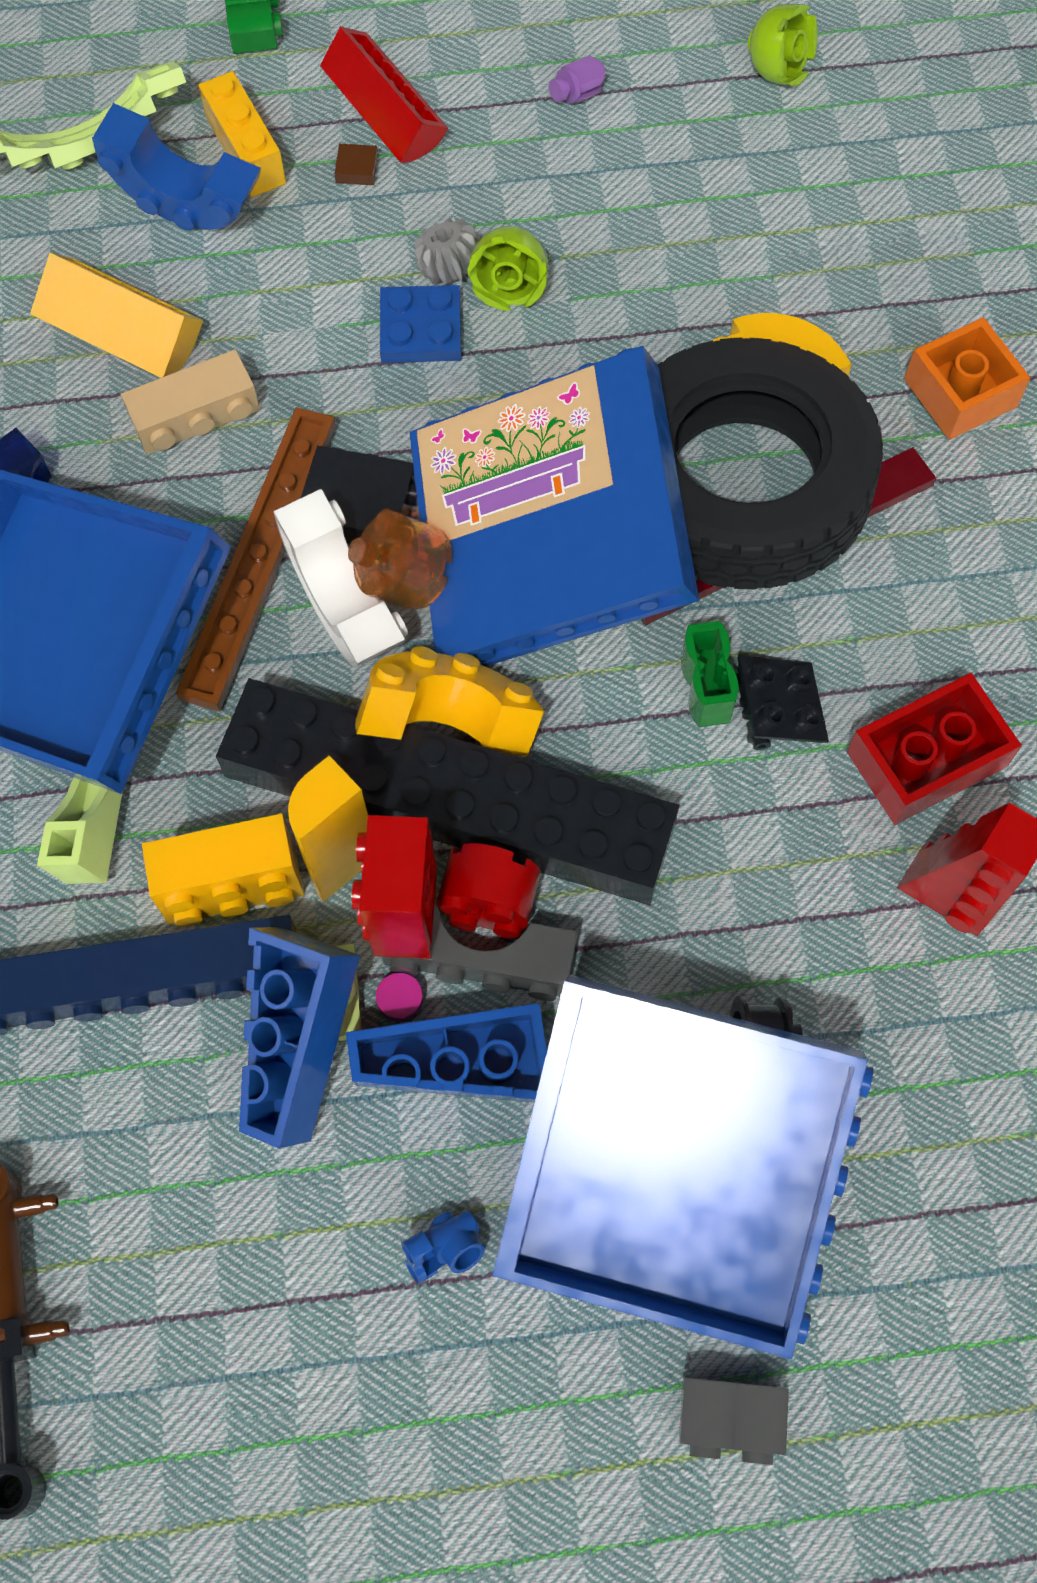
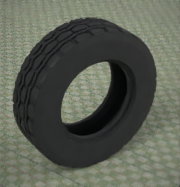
[657,337,883,590]

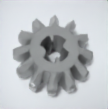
[414,218,479,285]

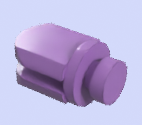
[549,56,606,104]

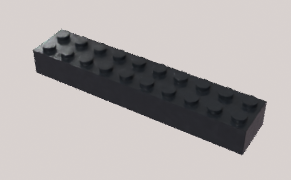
[216,678,680,906]

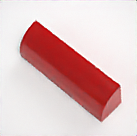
[320,26,448,163]

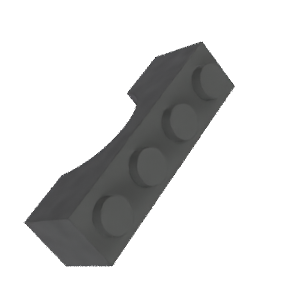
[382,906,577,1001]

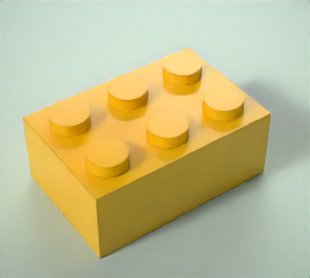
[141,813,304,927]

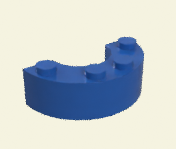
[92,103,261,231]

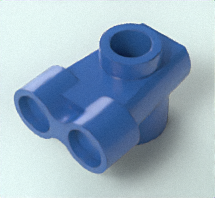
[401,1210,485,1285]

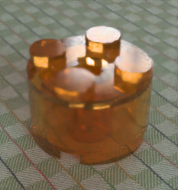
[348,509,452,609]

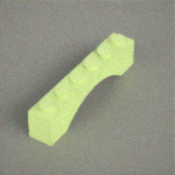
[37,777,123,884]

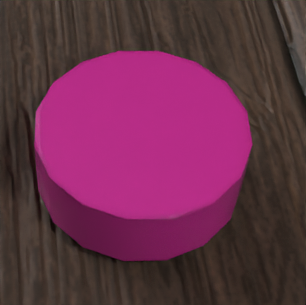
[376,973,423,1022]

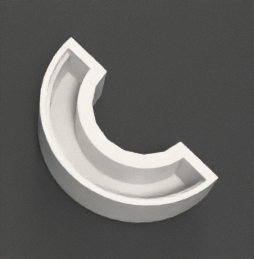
[274,489,408,667]

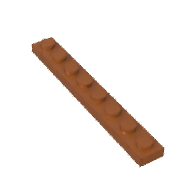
[176,407,336,712]

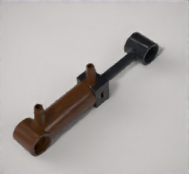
[0,1164,70,1520]

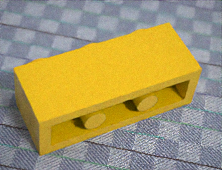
[198,71,286,198]

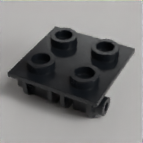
[736,655,829,750]

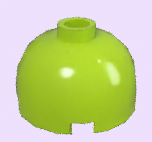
[748,4,818,86]
[467,226,548,311]

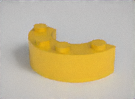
[355,646,544,757]

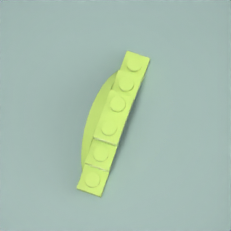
[0,61,186,170]

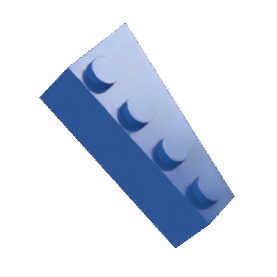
[239,927,360,1149]

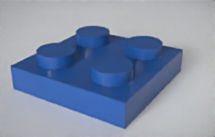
[380,285,461,363]

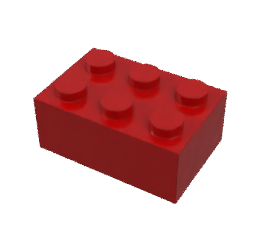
[847,673,1022,826]
[352,815,437,959]

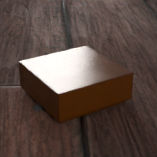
[334,143,378,185]

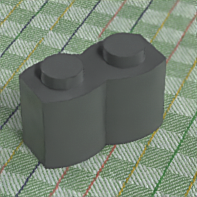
[679,1378,789,1465]

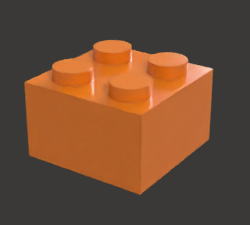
[904,317,1031,440]

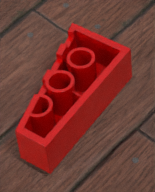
[897,802,1037,936]

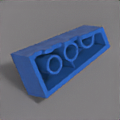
[346,1003,547,1103]

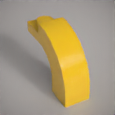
[713,313,852,376]

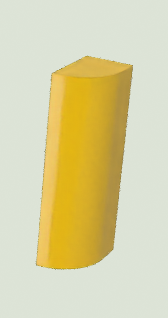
[30,253,203,378]
[288,756,368,903]

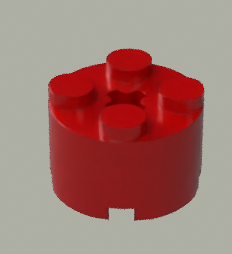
[436,843,541,939]

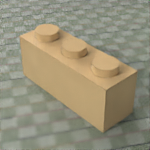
[120,349,260,455]

